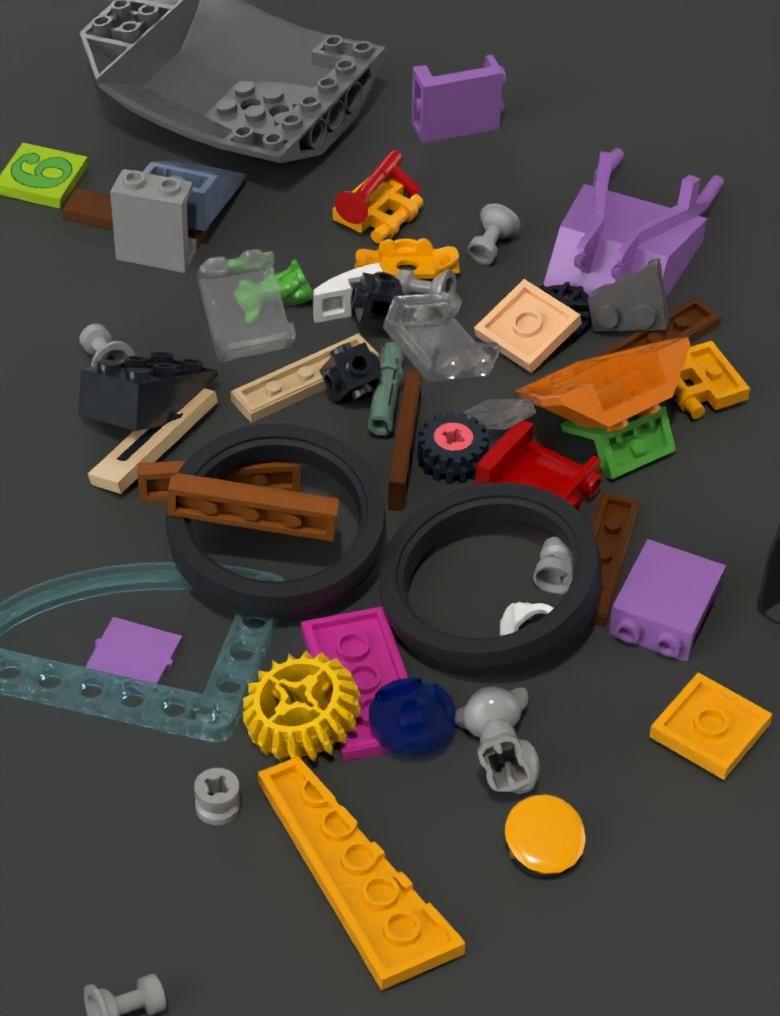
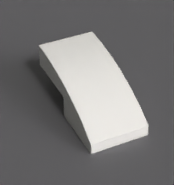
[313,263,383,323]

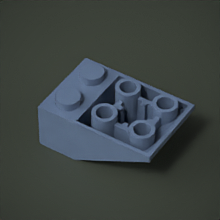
[143,160,246,231]

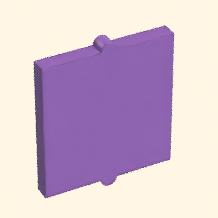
[85,617,182,692]

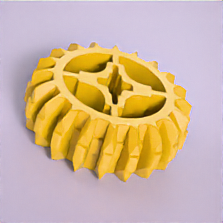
[242,650,361,763]

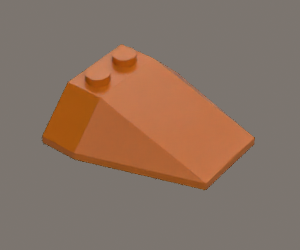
[515,337,691,432]

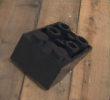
[78,352,218,431]

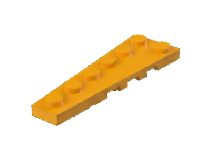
[258,756,465,991]

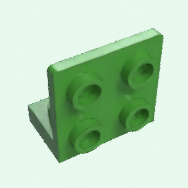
[561,405,676,479]

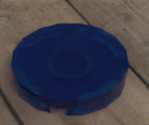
[368,677,457,756]

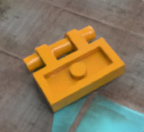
[333,174,424,244]
[674,340,750,419]

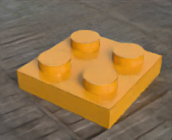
[649,672,772,780]

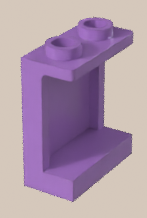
[411,55,507,143]
[609,539,726,661]

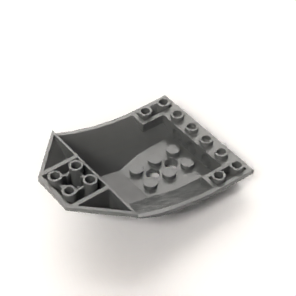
[79,0,387,163]

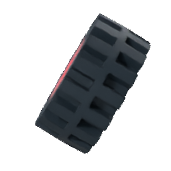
[417,412,489,484]

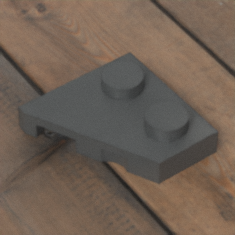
[588,258,669,332]

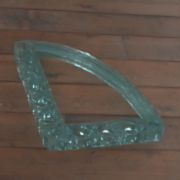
[0,562,284,742]

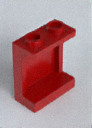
[475,418,603,511]

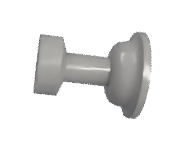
[467,203,521,265]
[396,269,456,314]
[79,323,135,367]
[84,974,166,1016]

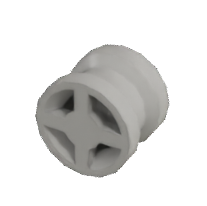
[194,768,240,825]

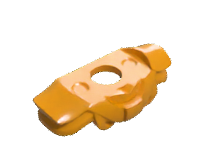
[354,238,460,279]

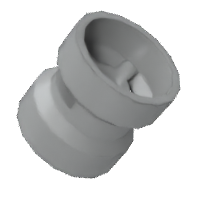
[533,537,575,595]

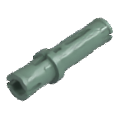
[367,342,405,435]

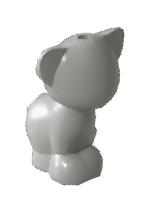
[453,686,540,794]

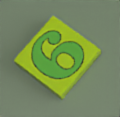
[0,143,88,209]

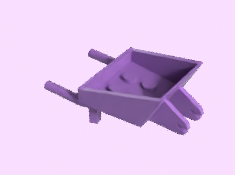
[544,148,724,301]

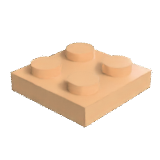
[474,279,582,373]

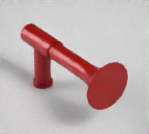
[335,150,422,224]

